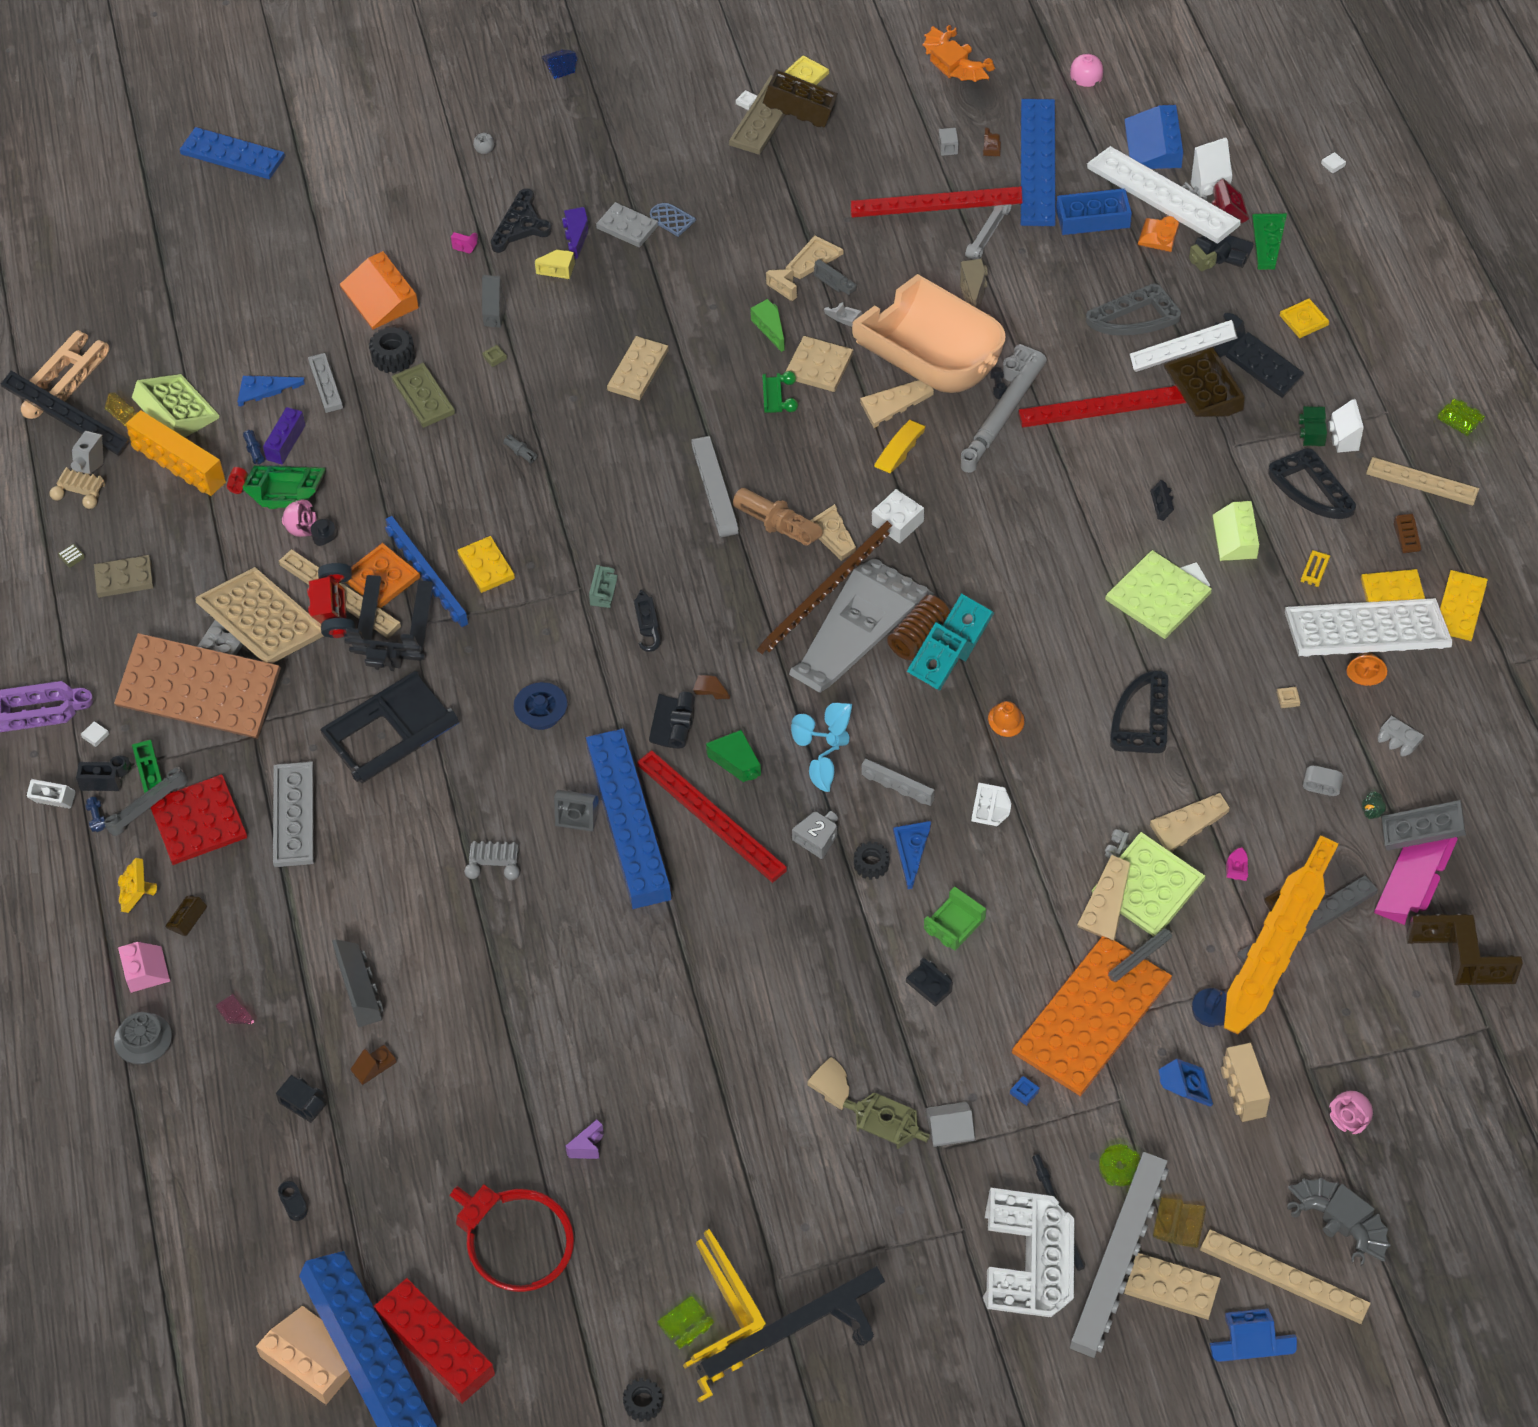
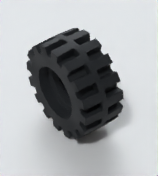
[854,841,889,880]
[623,1378,663,1422]

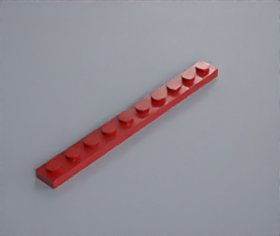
[851,186,1022,218]
[1018,386,1186,428]
[637,750,787,883]

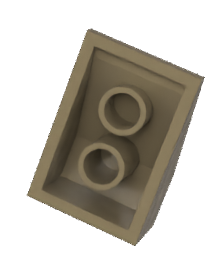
[960,259,988,310]

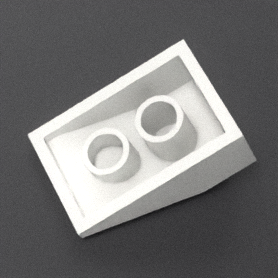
[1191,138,1232,197]

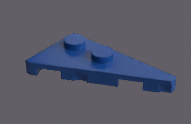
[237,376,305,406]
[893,821,931,889]

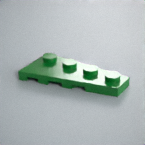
[1252,213,1287,270]

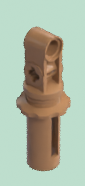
[733,488,823,546]

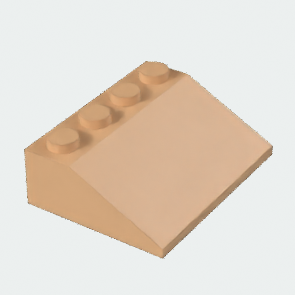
[256,1306,351,1405]

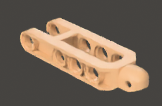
[21,330,109,419]

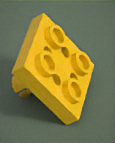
[118,858,157,913]

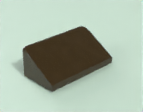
[165,896,207,936]

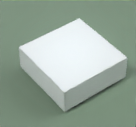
[736,90,757,110]
[1321,152,1346,173]
[81,722,109,747]

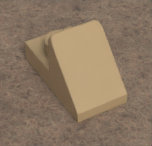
[766,269,797,301]

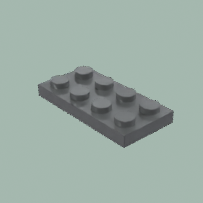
[1382,800,1466,851]

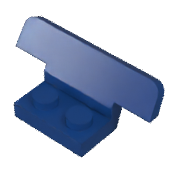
[1209,1309,1297,1362]

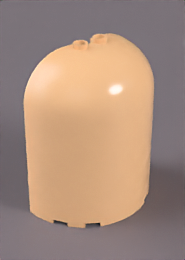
[852,274,1005,393]

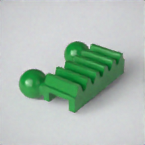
[762,371,798,413]

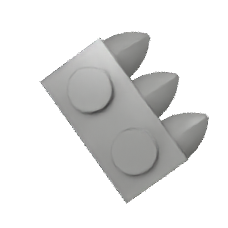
[1378,716,1424,756]

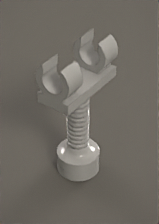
[1105,829,1129,858]

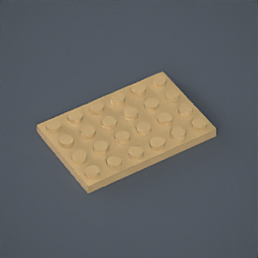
[196,567,323,664]

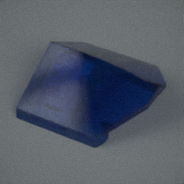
[542,49,577,79]

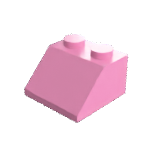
[118,942,170,993]

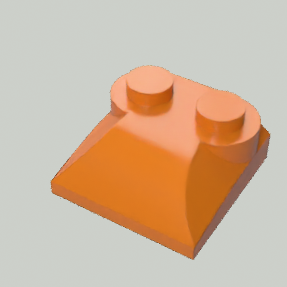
[1138,216,1180,252]

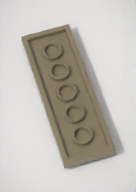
[729,75,785,155]

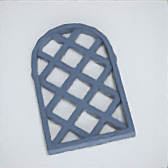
[650,203,696,237]

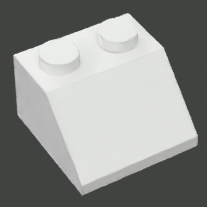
[1328,399,1363,453]

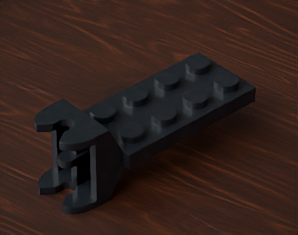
[1213,313,1304,398]

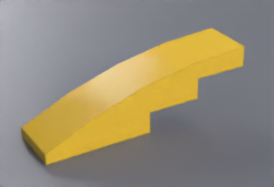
[874,420,925,473]

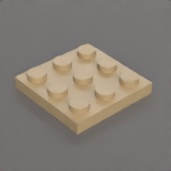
[786,336,853,392]

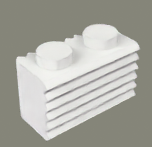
[27,779,75,809]

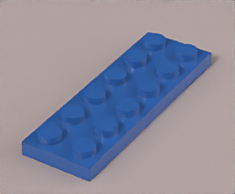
[180,127,285,180]

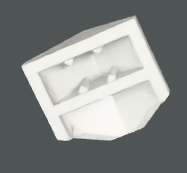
[971,783,1011,826]

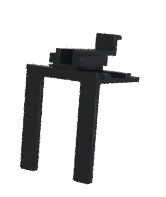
[345,575,433,671]

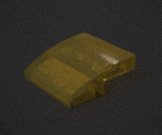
[1153,1198,1206,1248]

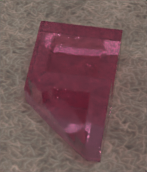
[216,994,254,1024]

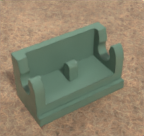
[589,565,618,608]

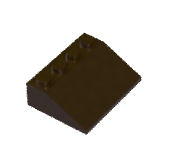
[762,69,838,128]
[1164,347,1245,417]

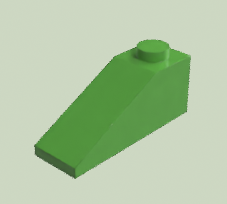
[750,299,784,352]

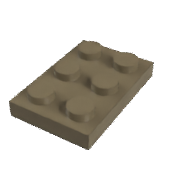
[94,555,154,598]

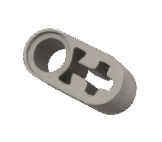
[1303,766,1343,796]

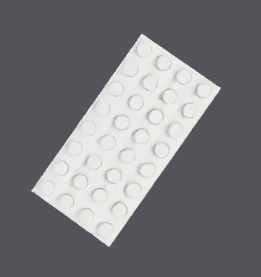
[1285,598,1452,657]

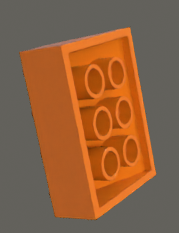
[340,251,419,330]

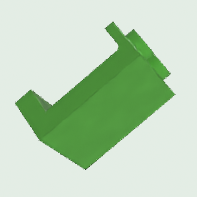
[924,887,986,951]

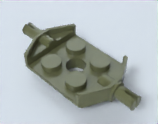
[843,1093,930,1149]

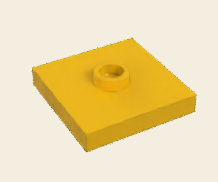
[1279,298,1329,339]

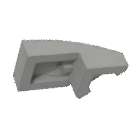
[824,303,862,327]

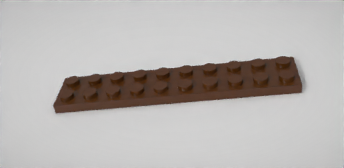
[757,521,892,654]

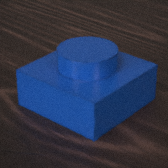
[1010,1076,1040,1106]

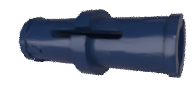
[243,430,265,465]

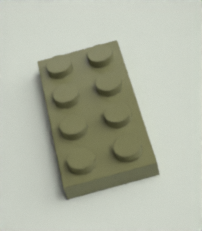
[391,363,455,428]

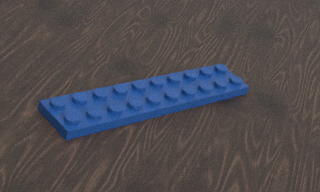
[1021,99,1055,226]

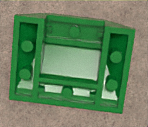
[243,465,326,509]

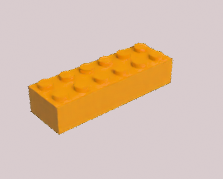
[126,410,226,496]

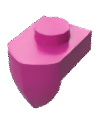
[451,232,478,254]
[1226,847,1248,881]

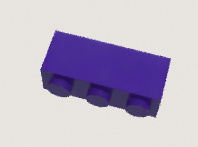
[263,407,306,465]

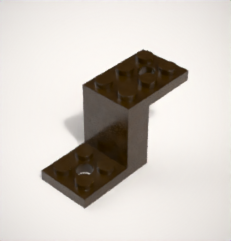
[1406,913,1523,985]

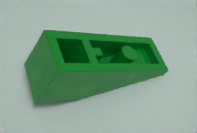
[132,740,162,793]

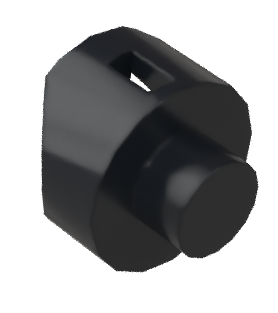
[311,519,337,546]

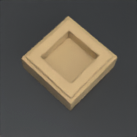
[1277,687,1300,708]

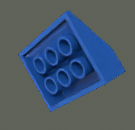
[1124,105,1183,169]

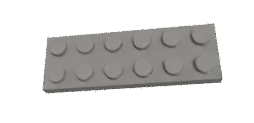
[273,762,314,867]

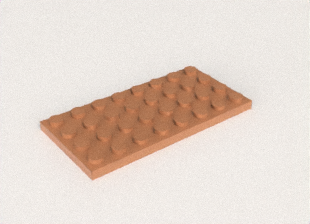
[114,633,281,739]

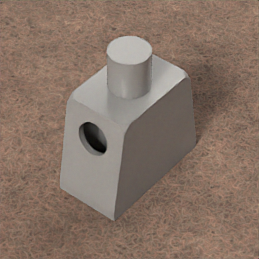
[71,431,104,474]

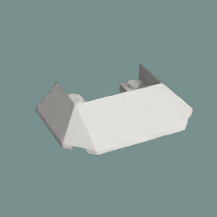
[983,1188,1074,1317]

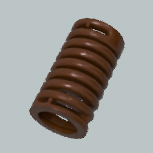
[887,595,950,660]

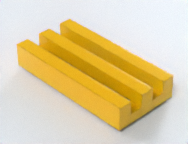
[1301,550,1330,587]

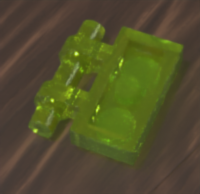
[1437,398,1485,436]
[657,1296,714,1349]

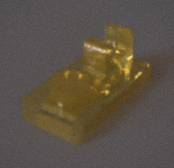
[105,392,138,427]

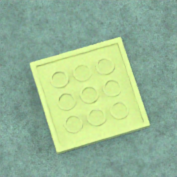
[1105,550,1212,639]
[1092,832,1205,937]

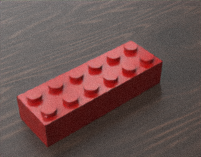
[374,1278,495,1404]

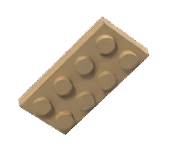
[607,336,669,400]
[1124,1253,1220,1320]

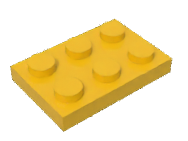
[457,536,515,593]
[1361,569,1425,602]

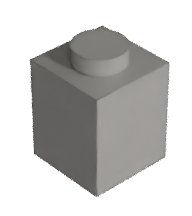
[939,128,958,156]

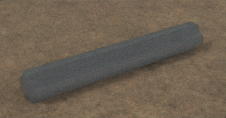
[1108,928,1172,982]

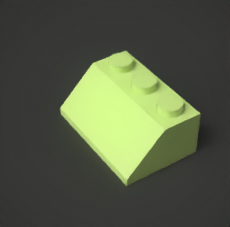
[1213,501,1259,561]

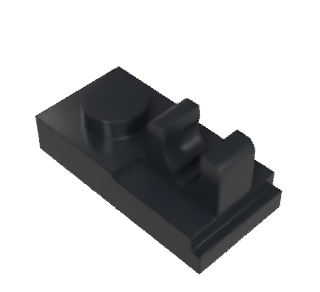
[1150,480,1174,521]

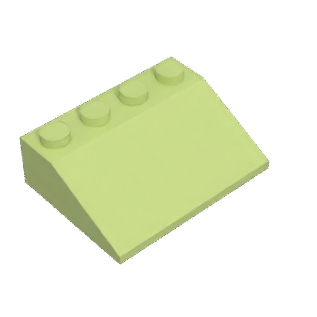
[132,374,219,437]

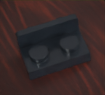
[906,957,953,1007]

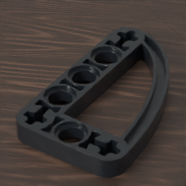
[1268,448,1356,519]
[1110,671,1168,753]

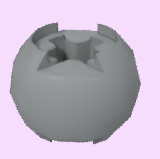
[473,133,494,154]

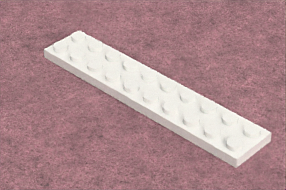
[1087,146,1240,244]

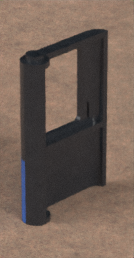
[320,670,459,783]

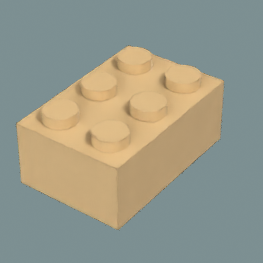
[1221,1043,1270,1122]

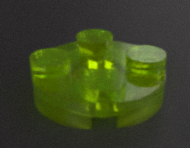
[1099,1144,1141,1186]

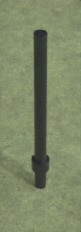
[1032,1154,1085,1271]

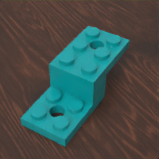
[907,593,994,691]

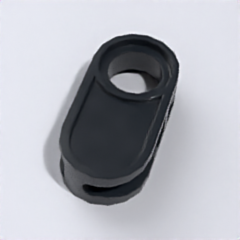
[278,1181,308,1221]

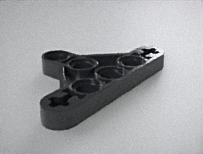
[490,189,552,253]

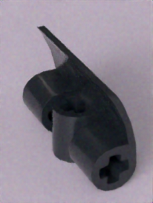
[1195,235,1254,268]
[649,692,695,749]

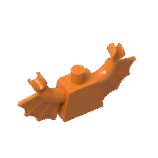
[922,25,995,82]

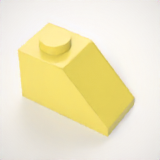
[535,250,575,279]

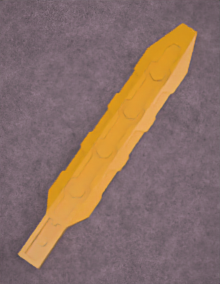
[1224,835,1339,1035]

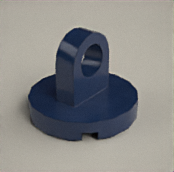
[1192,988,1227,1027]

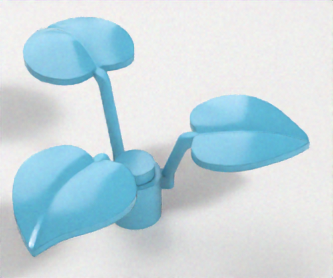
[791,703,852,792]

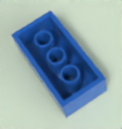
[1056,188,1132,235]

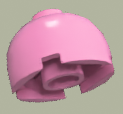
[1070,54,1104,87]
[282,500,316,537]
[1329,1091,1373,1134]

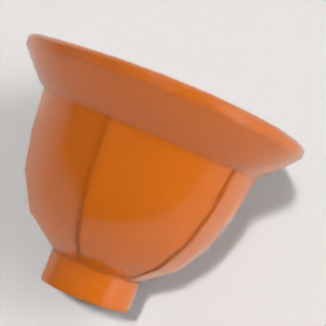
[1347,652,1387,686]
[988,701,1024,737]

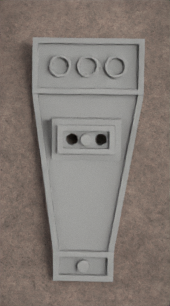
[789,559,934,693]

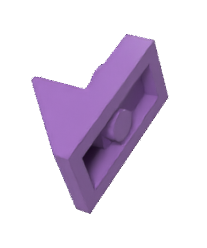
[566,1120,604,1159]

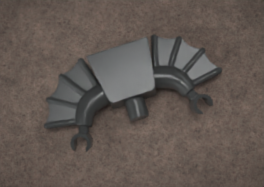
[1287,1177,1391,1266]

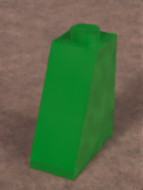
[706,730,761,782]

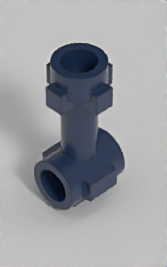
[85,797,106,832]

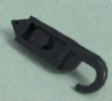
[634,590,661,652]

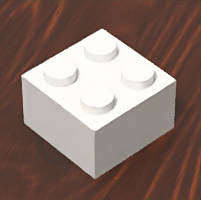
[872,489,924,543]

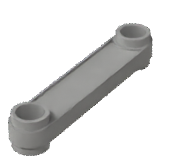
[965,204,1012,260]

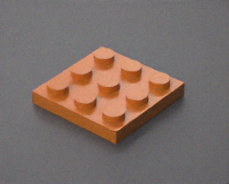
[345,543,420,609]

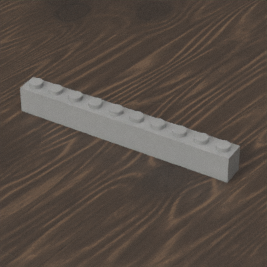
[1070,1152,1169,1358]

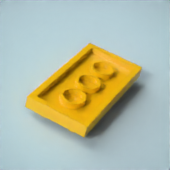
[1440,570,1488,641]

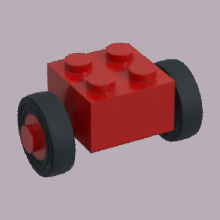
[307,563,355,638]

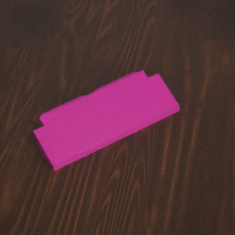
[1374,837,1457,925]

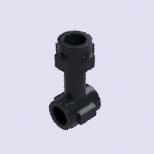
[990,367,1007,399]

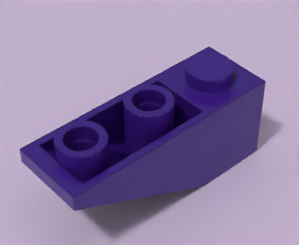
[562,207,588,259]

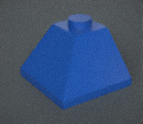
[1158,1059,1213,1106]

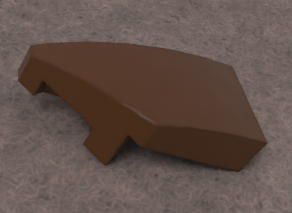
[983,128,1001,156]
[693,675,730,699]

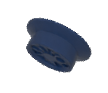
[514,682,567,730]

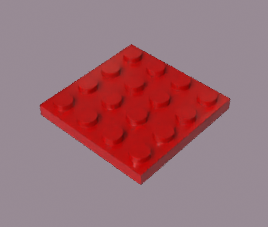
[150,774,247,865]

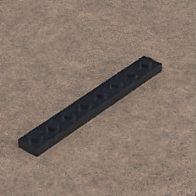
[0,370,130,456]

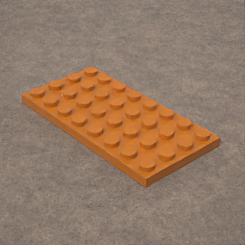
[1012,936,1172,1097]

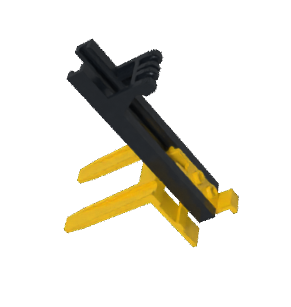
[683,1229,885,1402]

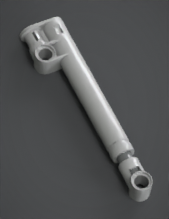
[961,344,1047,473]

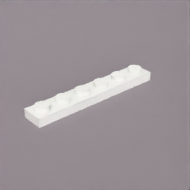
[1130,320,1237,372]

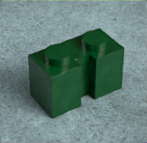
[1298,406,1327,446]

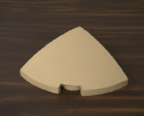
[808,1057,849,1110]

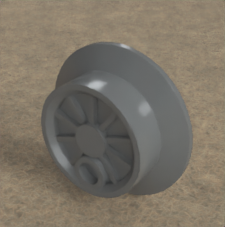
[114,1012,172,1064]

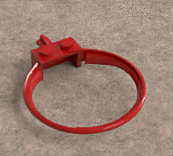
[449,1184,574,1292]

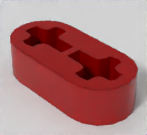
[227,467,248,494]

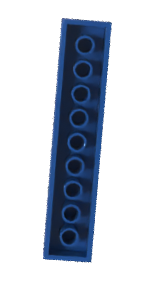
[586,729,671,909]
[299,1251,437,1427]

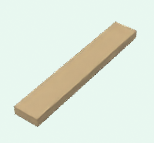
[1367,457,1479,506]

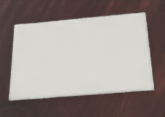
[1181,562,1210,586]

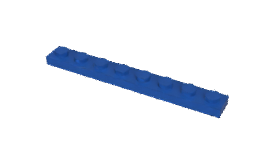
[385,516,468,627]

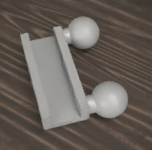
[464,841,520,880]

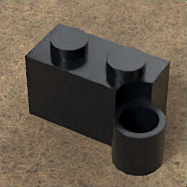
[76,756,128,791]
[276,1075,327,1123]

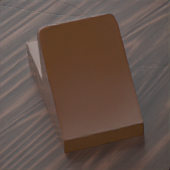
[351,1045,397,1085]

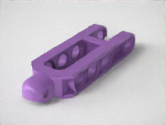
[0,681,93,732]

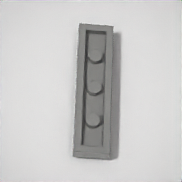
[308,353,343,413]
[862,758,934,806]

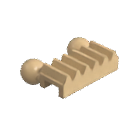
[50,467,105,509]

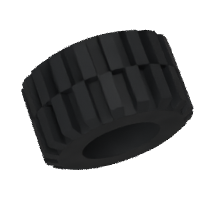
[369,326,416,373]

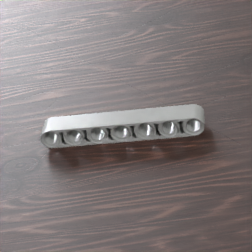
[691,436,739,538]

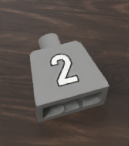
[792,811,838,859]

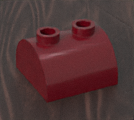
[1212,178,1250,224]

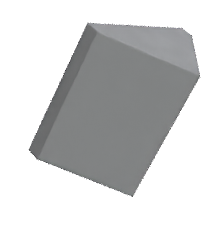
[926,1102,975,1147]

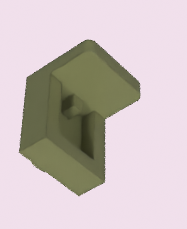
[1189,244,1217,272]

